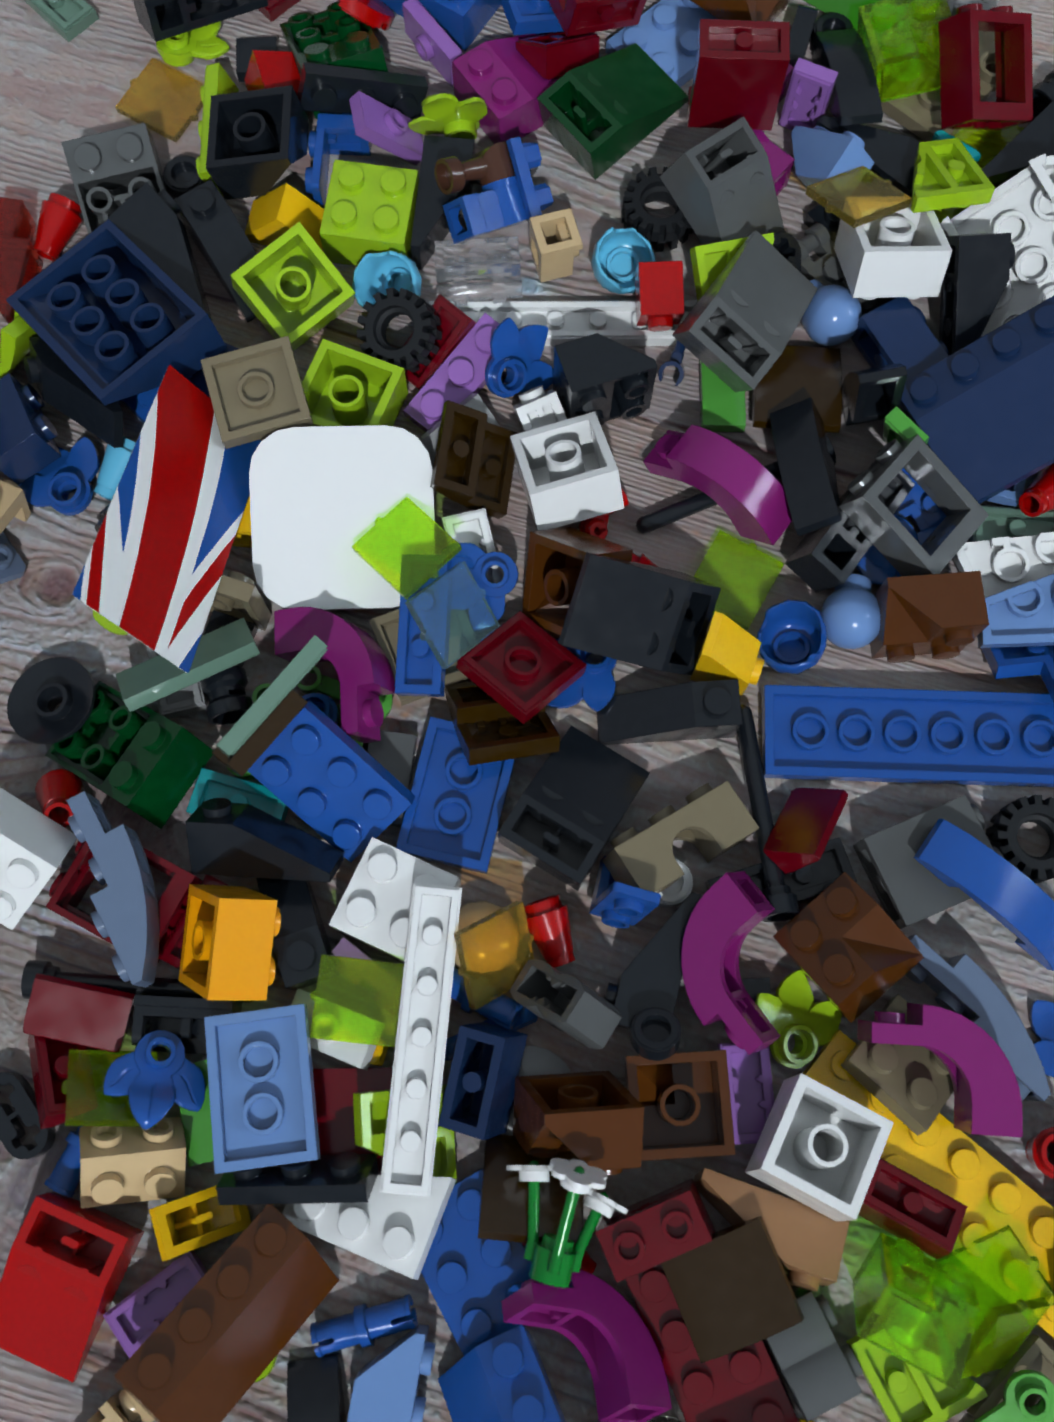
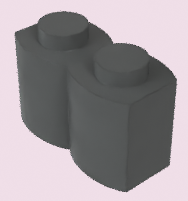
[510,959,622,1049]
[765,1289,863,1422]

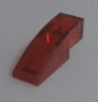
[0,197,43,324]

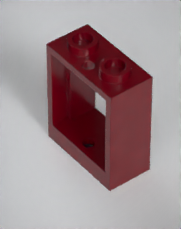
[938,3,1033,130]
[46,841,203,963]

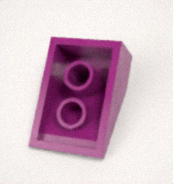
[452,33,561,144]

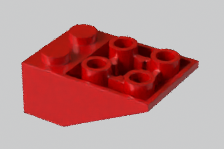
[0,1191,144,1382]

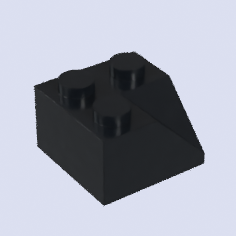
[206,85,309,200]

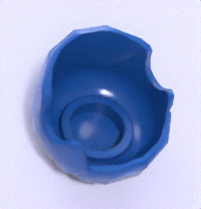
[757,599,827,674]

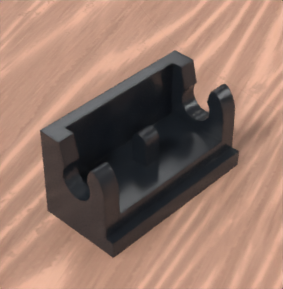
[131,995,242,1054]

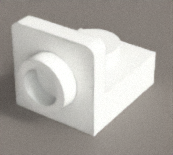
[512,385,567,432]

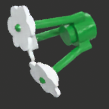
[506,1158,628,1288]

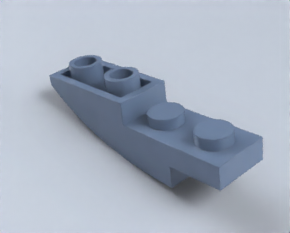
[67,791,160,988]
[905,934,1051,1101]

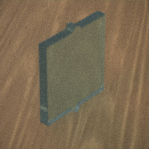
[405,561,500,669]

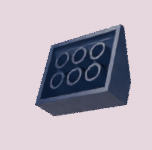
[6,219,227,406]
[899,296,1054,504]

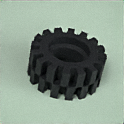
[621,167,693,252]
[357,288,442,374]
[986,795,1054,883]

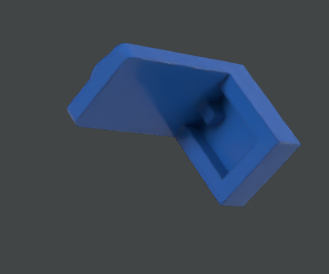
[305,113,372,208]
[589,855,661,929]

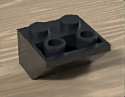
[553,333,658,426]

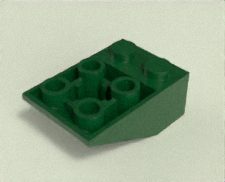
[279,1,388,119]
[537,43,688,180]
[45,681,214,829]

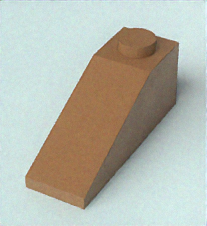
[694,1167,850,1292]

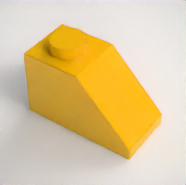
[690,611,765,696]

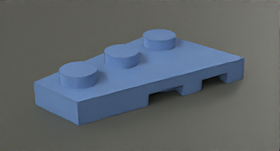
[977,574,1054,648]

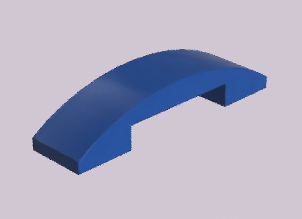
[913,819,1054,971]

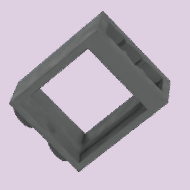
[839,434,989,576]

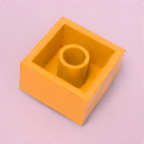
[178,884,281,1001]

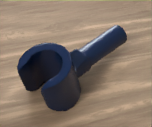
[658,340,686,386]

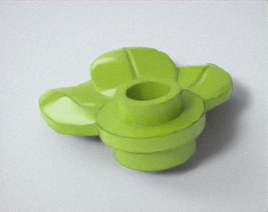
[156,21,230,67]
[408,93,487,140]
[755,970,842,1069]

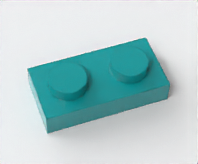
[186,768,289,821]

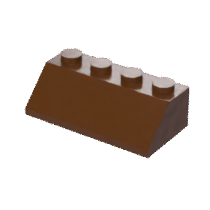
[114,1204,339,1422]

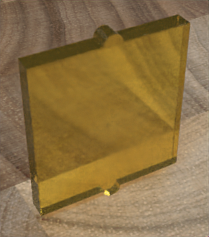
[115,58,204,143]
[805,166,912,228]
[454,901,534,1010]

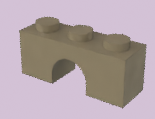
[602,781,759,894]

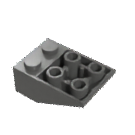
[660,116,785,251]
[61,123,168,235]
[672,230,818,392]

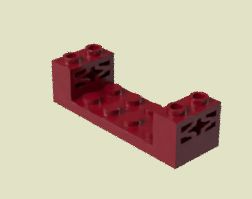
[595,1178,800,1422]

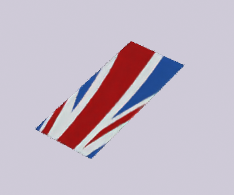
[72,365,261,673]

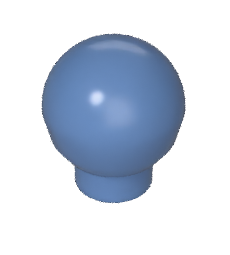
[802,279,862,346]
[820,574,880,649]

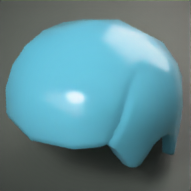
[591,227,656,294]
[352,250,422,316]

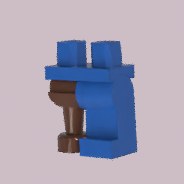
[435,137,554,244]

